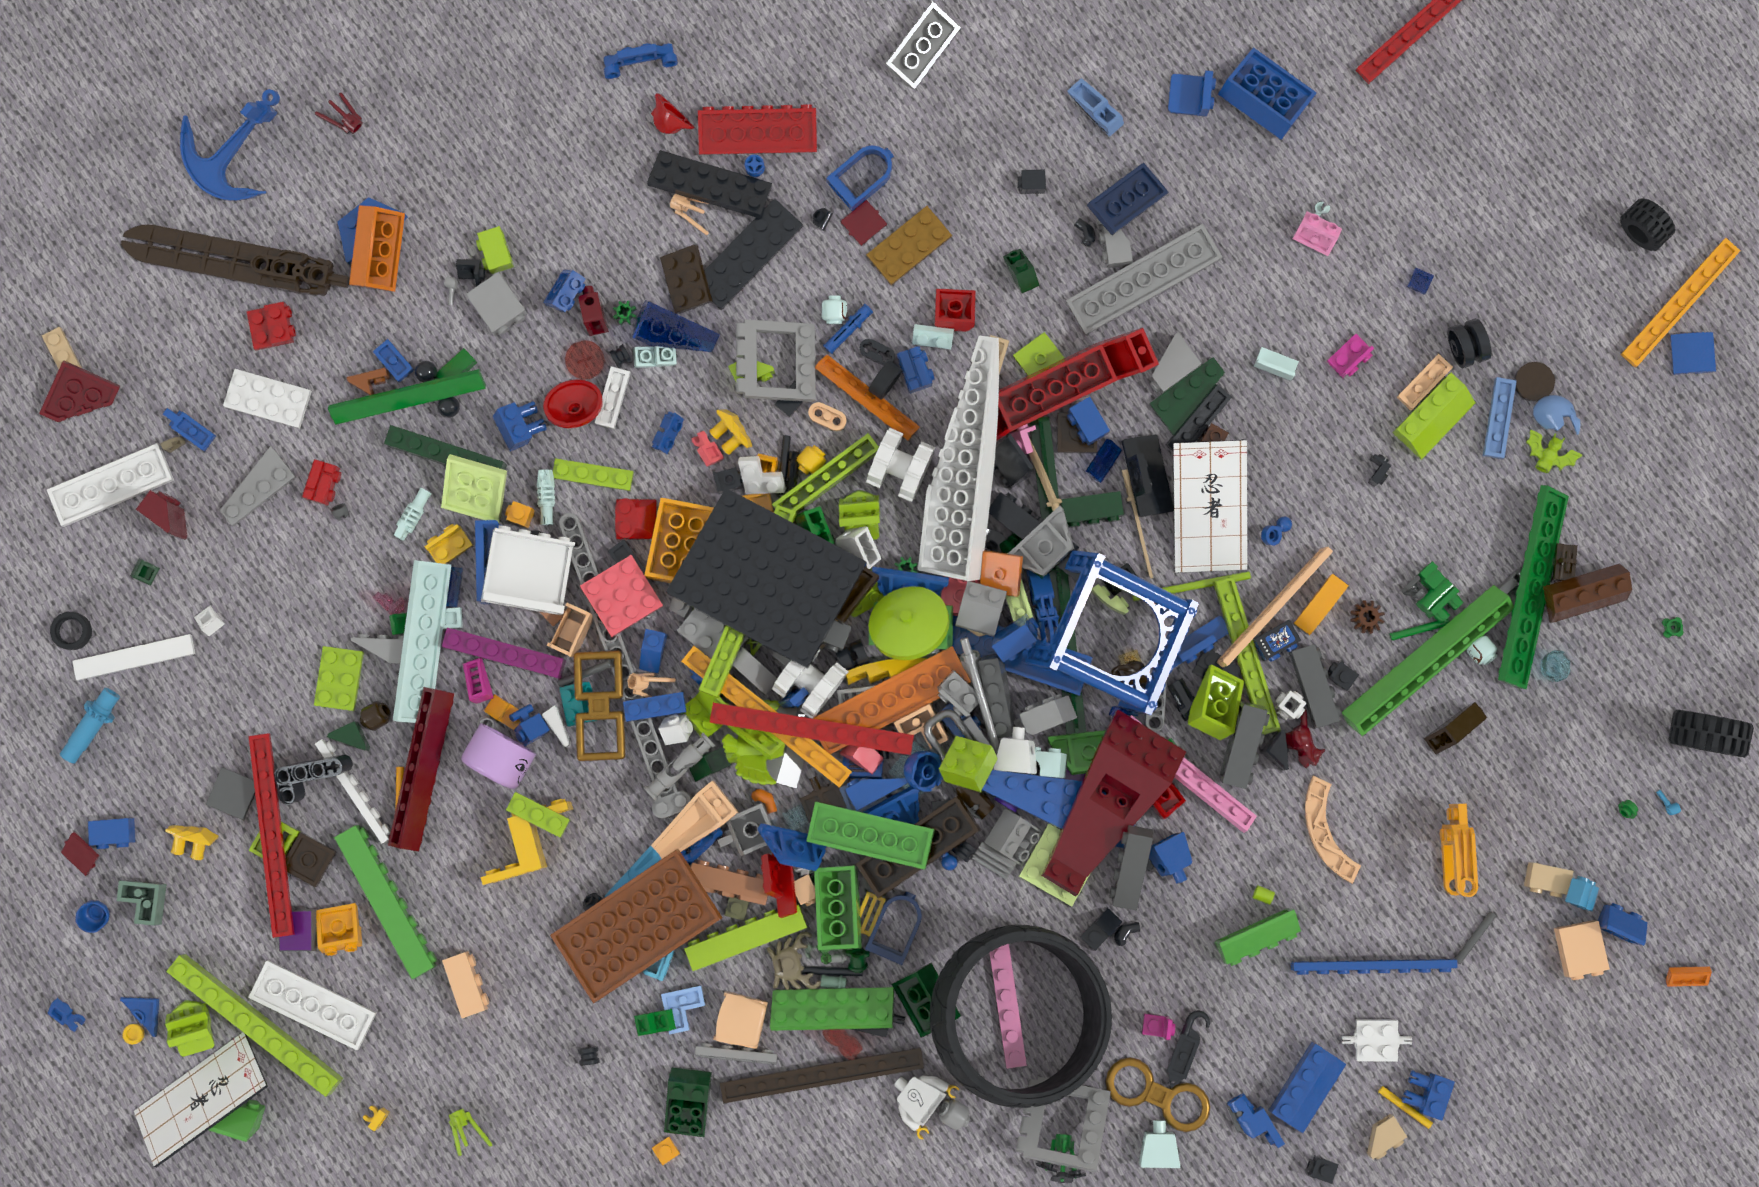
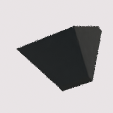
[1260,729,1289,770]

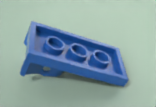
[475,520,503,604]

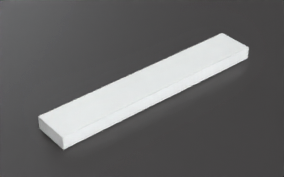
[72,634,195,681]

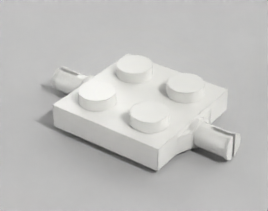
[1341,1019,1412,1062]

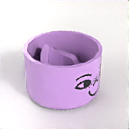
[461,723,536,789]

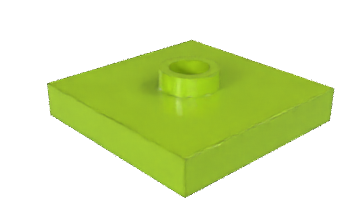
[1013,332,1064,376]

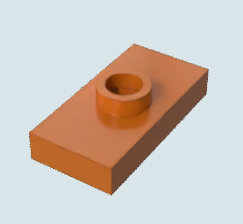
[1666,966,1712,987]

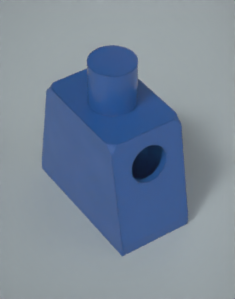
[1149,832,1192,884]

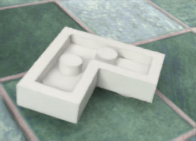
[738,456,786,494]

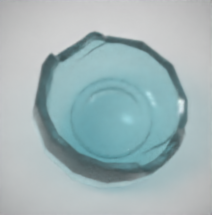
[1540,650,1571,682]

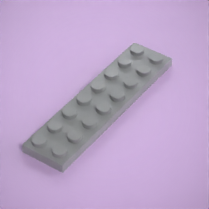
[1066,224,1223,336]

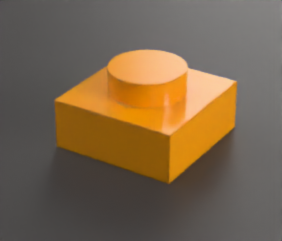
[652,1136,680,1165]

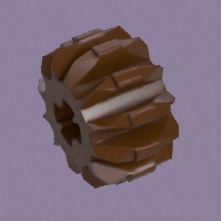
[1350,600,1385,634]

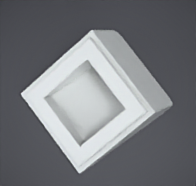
[194,606,225,636]

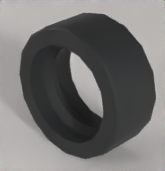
[868,361,903,400]
[50,612,92,650]

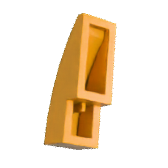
[1293,574,1349,636]

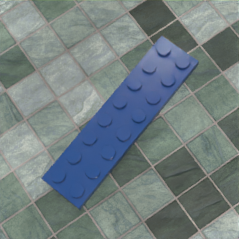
[943,615,1093,696]

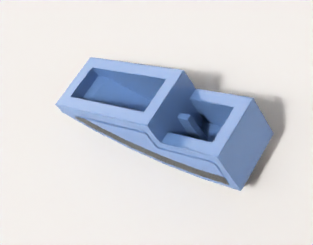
[1067,78,1124,136]

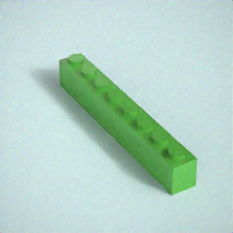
[334,825,437,979]

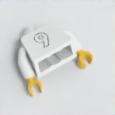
[895,1075,959,1139]

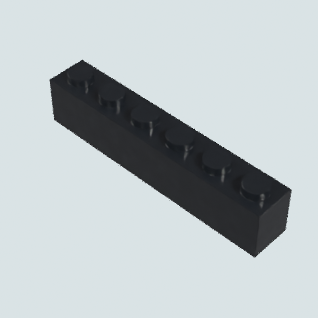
[989,492,1080,581]

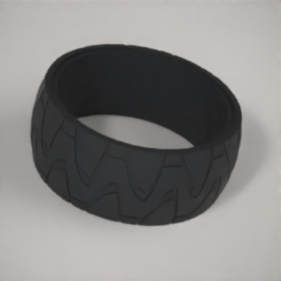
[930,924,1112,1108]

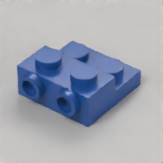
[543,270,586,312]

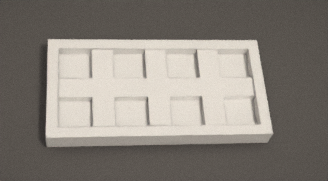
[223,369,312,429]

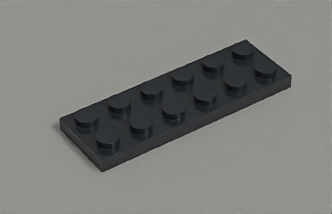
[647,150,772,219]
[704,198,803,310]

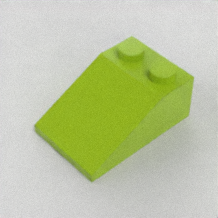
[1188,664,1244,740]

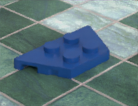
[338,197,408,264]
[872,567,949,596]
[863,786,920,824]
[757,823,826,871]

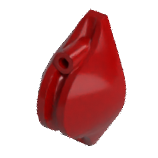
[651,93,694,134]

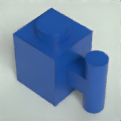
[509,704,550,747]

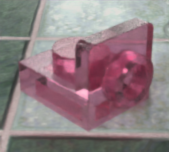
[373,591,407,615]

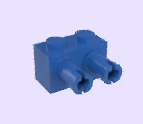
[493,401,547,452]
[1402,1070,1455,1121]

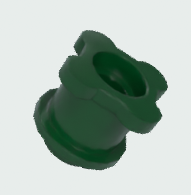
[846,947,870,973]

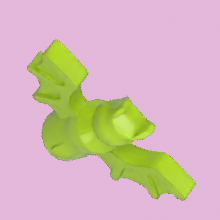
[1526,430,1582,473]

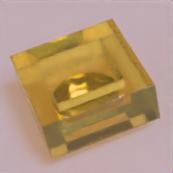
[1118,649,1142,675]

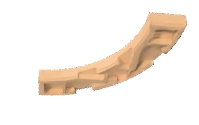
[1305,775,1361,884]

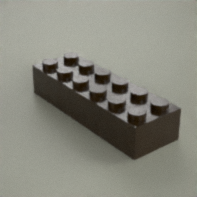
[856,796,981,898]

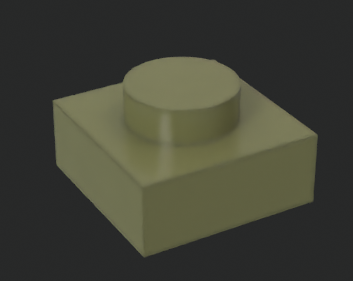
[725,897,749,921]

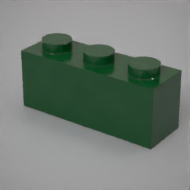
[1060,491,1124,528]

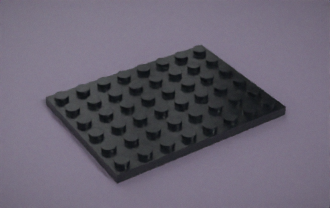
[666,488,867,669]

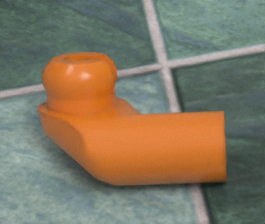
[751,789,777,814]

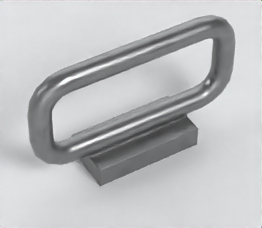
[924,709,990,762]

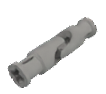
[643,733,715,801]

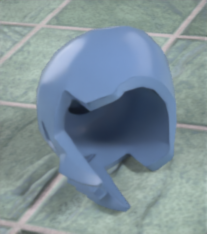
[1533,395,1580,435]

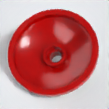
[543,380,603,428]

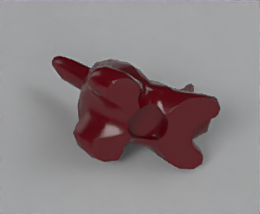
[1286,708,1325,768]

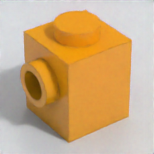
[505,501,535,529]

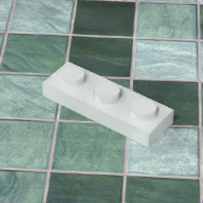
[595,366,631,429]

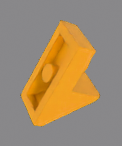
[484,694,521,730]

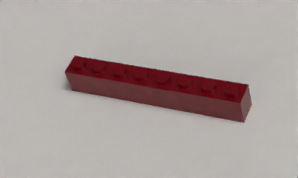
[388,687,455,852]

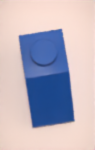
[639,629,667,674]

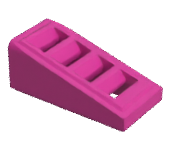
[463,658,493,704]

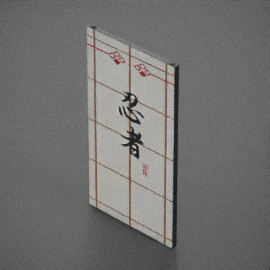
[1173,439,1247,573]
[134,1033,268,1168]

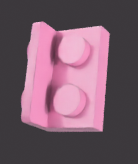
[1293,212,1342,256]

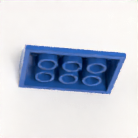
[1218,47,1317,140]

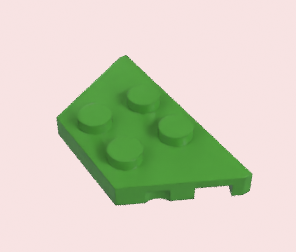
[1048,730,1106,775]

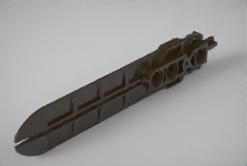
[121,224,350,296]

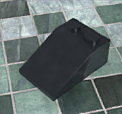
[994,434,1034,489]

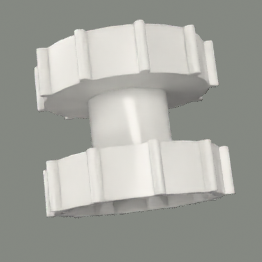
[866,428,936,502]
[772,649,849,719]

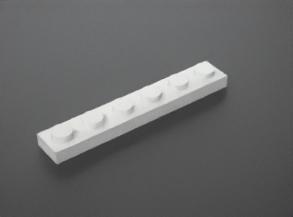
[315,739,391,844]

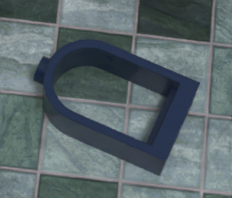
[865,891,922,965]

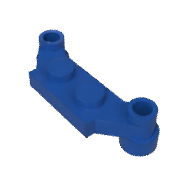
[603,43,678,79]

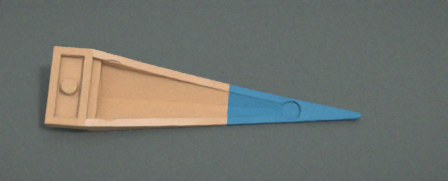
[604,781,739,898]

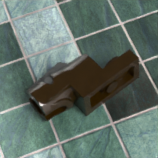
[956,786,995,820]

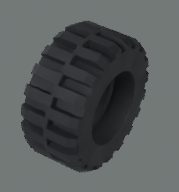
[1668,709,1754,758]

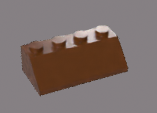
[1543,563,1632,623]

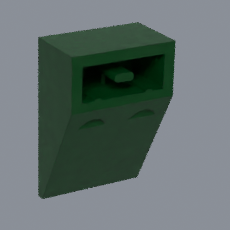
[664,1067,712,1137]

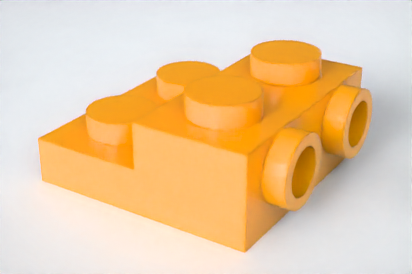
[316,903,362,956]

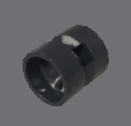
[836,639,870,671]

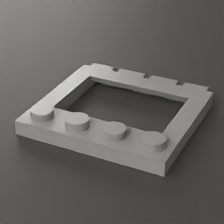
[736,319,816,402]
[1016,1076,1111,1173]

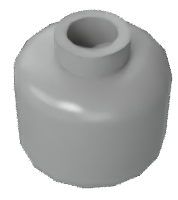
[939,1099,970,1130]

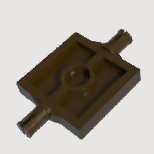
[799,776,847,823]

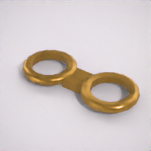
[1105,1057,1210,1132]

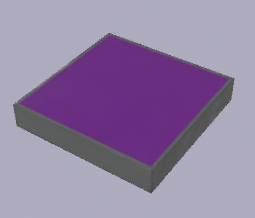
[279,910,317,952]

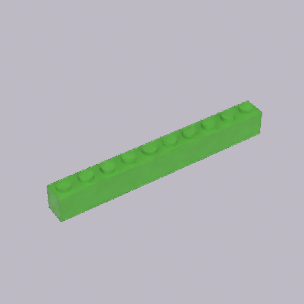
[1341,585,1514,736]

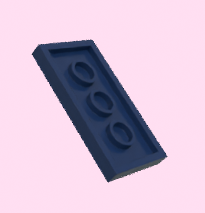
[1087,162,1169,236]

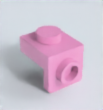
[1010,424,1036,454]

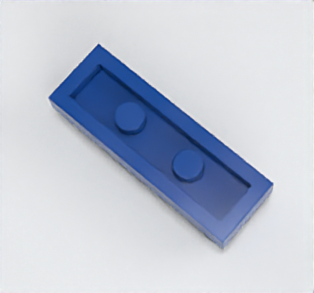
[623,692,687,722]

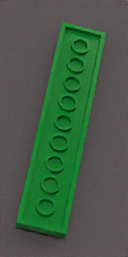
[1498,485,1569,690]

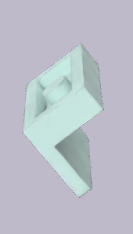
[1254,347,1299,381]

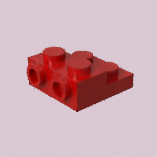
[246,302,296,351]

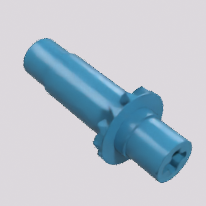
[60,687,120,764]

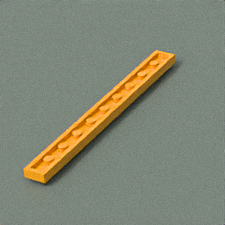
[681,646,852,788]

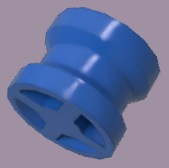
[744,154,765,178]

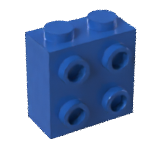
[992,614,1039,662]

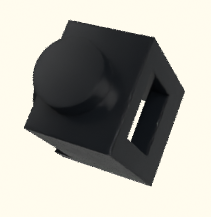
[713,467,743,494]

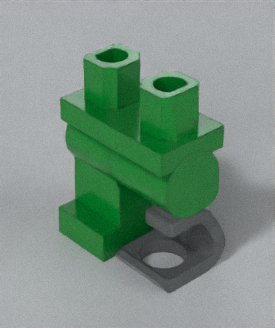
[1401,561,1464,623]

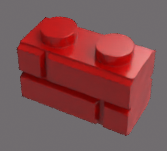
[302,459,342,506]

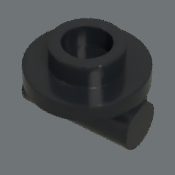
[813,208,833,231]
[583,893,604,911]

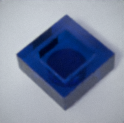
[1407,268,1434,295]

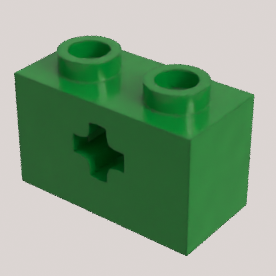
[794,506,834,544]

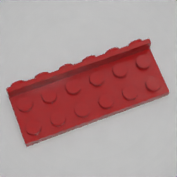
[698,104,817,155]

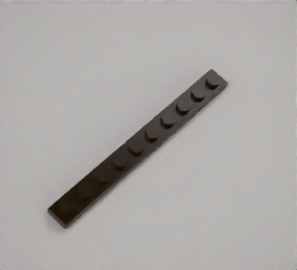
[720,1047,924,1104]

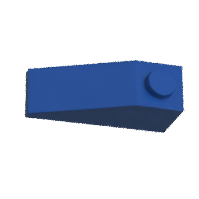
[845,778,908,811]

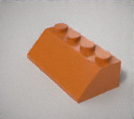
[349,205,405,292]

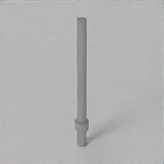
[960,637,999,755]

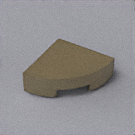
[160,436,186,453]

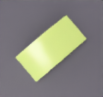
[1091,584,1129,615]

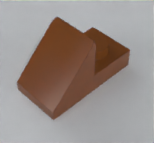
[346,368,391,395]

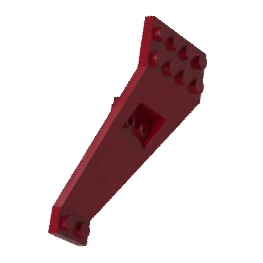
[1041,710,1186,897]

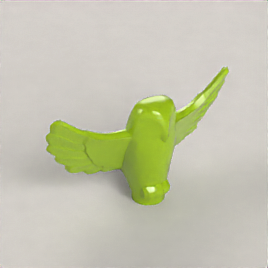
[722,700,784,785]

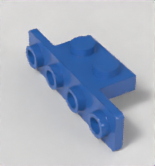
[1159,616,1229,668]

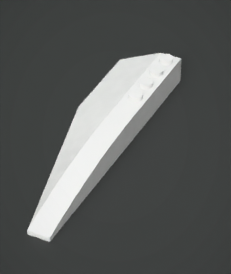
[918,335,999,581]

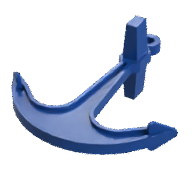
[180,89,280,201]

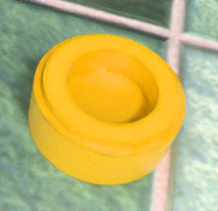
[122,1024,145,1045]

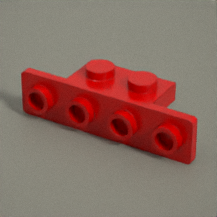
[761,853,797,918]

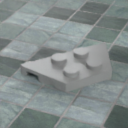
[1008,506,1074,576]

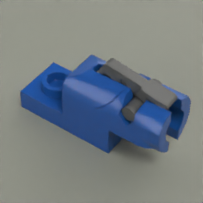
[1227,1093,1285,1148]

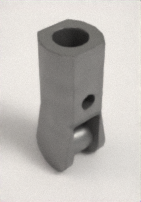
[1498,566,1523,595]

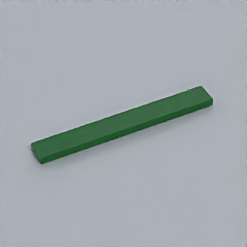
[328,369,486,425]

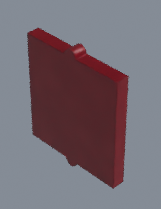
[840,200,887,246]
[61,832,100,876]

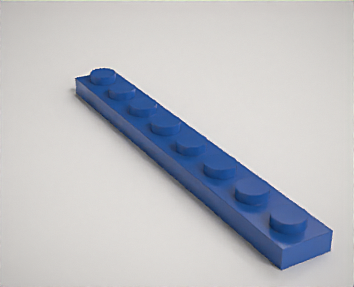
[1291,959,1458,975]

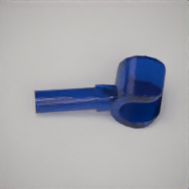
[1109,706,1138,717]

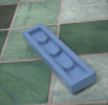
[1483,377,1516,459]

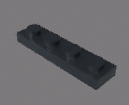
[1165,384,1232,451]

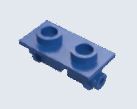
[652,411,684,454]

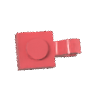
[692,431,724,467]

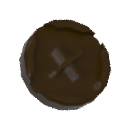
[1515,362,1555,402]

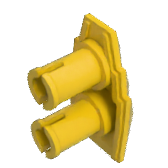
[709,409,752,455]
[165,825,219,860]

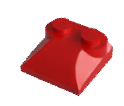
[935,289,976,332]
[615,498,657,540]

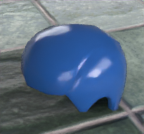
[75,900,110,933]

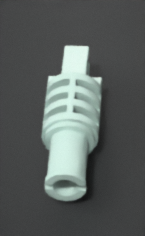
[537,469,555,525]
[394,487,432,541]

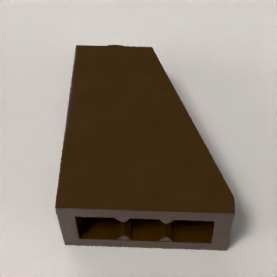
[1423,702,1487,754]

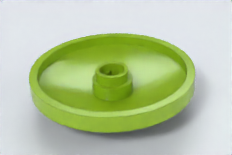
[868,586,950,660]

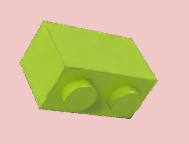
[476,226,514,274]

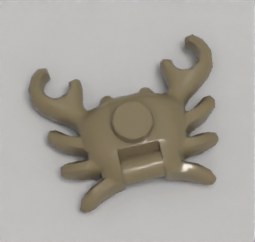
[766,932,821,990]

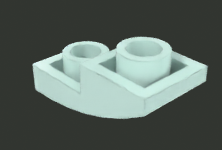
[633,345,677,368]

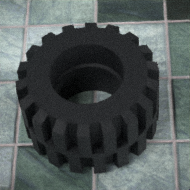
[1620,198,1676,251]

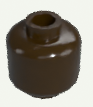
[360,701,391,731]

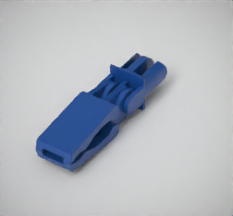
[1026,569,1059,644]

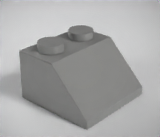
[955,581,1007,637]

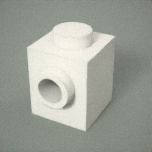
[658,714,693,745]

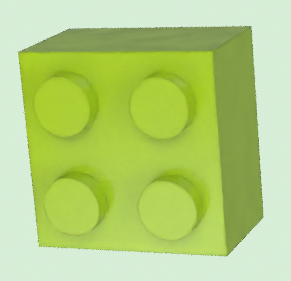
[939,736,998,792]

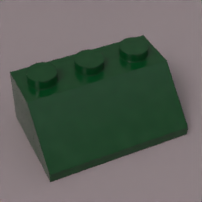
[891,962,961,1038]

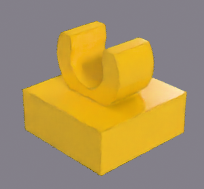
[363,1105,390,1131]

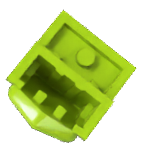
[839,490,880,540]
[165,1000,214,1057]

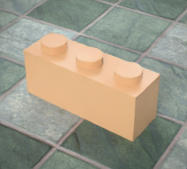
[442,951,489,1018]

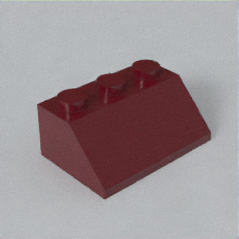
[136,490,188,540]

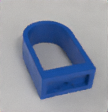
[826,145,894,211]

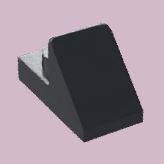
[1080,907,1122,951]

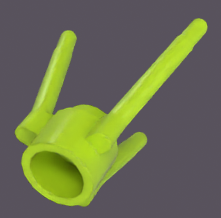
[448,1109,492,1156]

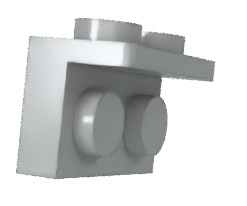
[937,670,979,718]

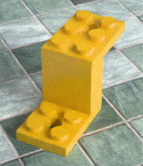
[480,799,573,885]

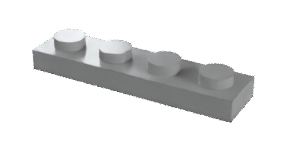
[695,1043,778,1065]

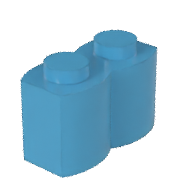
[1565,876,1600,912]

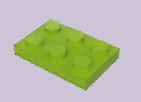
[314,646,364,711]

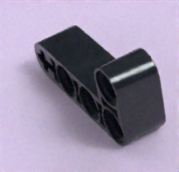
[274,754,353,805]

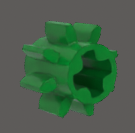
[613,301,637,326]
[894,557,918,573]

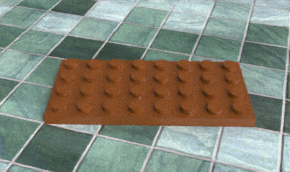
[550,849,723,1004]

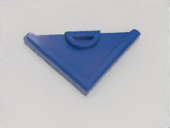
[120,997,159,1037]

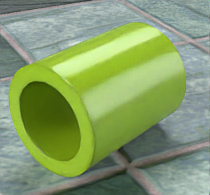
[1252,885,1275,905]

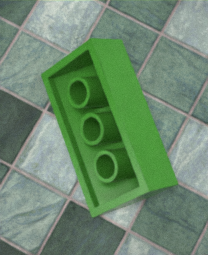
[814,866,862,950]
[1214,908,1301,966]

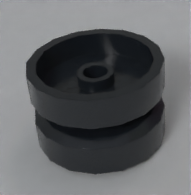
[1447,318,1492,369]

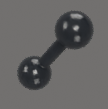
[415,361,460,418]

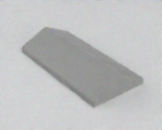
[885,2,960,89]
[766,700,818,788]

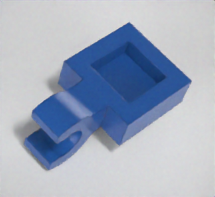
[47,998,85,1032]

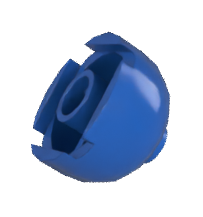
[903,751,943,792]

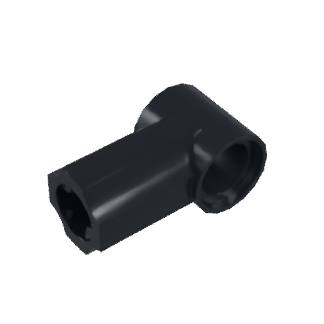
[1167,678,1195,721]

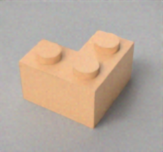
[894,703,949,749]

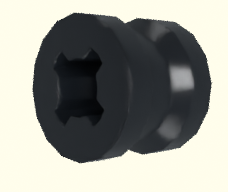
[609,344,632,368]
[952,841,977,863]
[578,1046,600,1066]

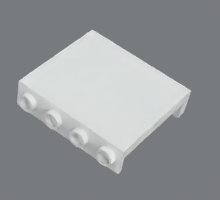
[481,526,575,615]

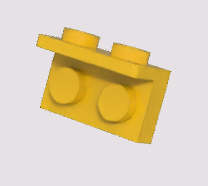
[424,524,474,564]

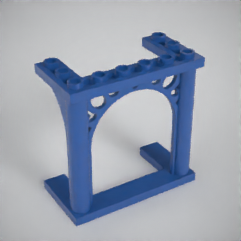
[1025,550,1199,715]

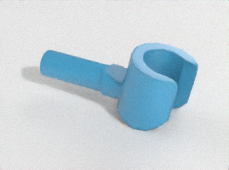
[1656,790,1681,815]

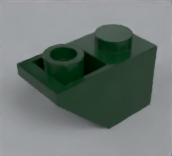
[1003,248,1040,294]

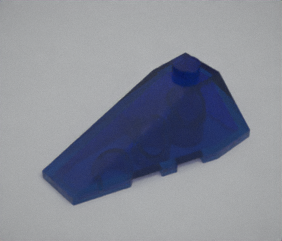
[632,300,720,352]

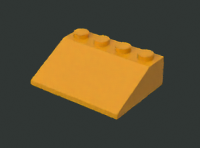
[644,498,714,583]

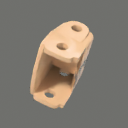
[547,603,593,658]
[713,991,768,1049]

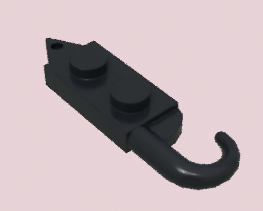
[1166,1010,1210,1088]

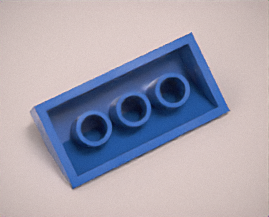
[1268,1041,1346,1133]

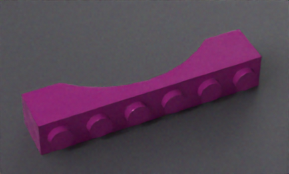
[441,627,566,679]

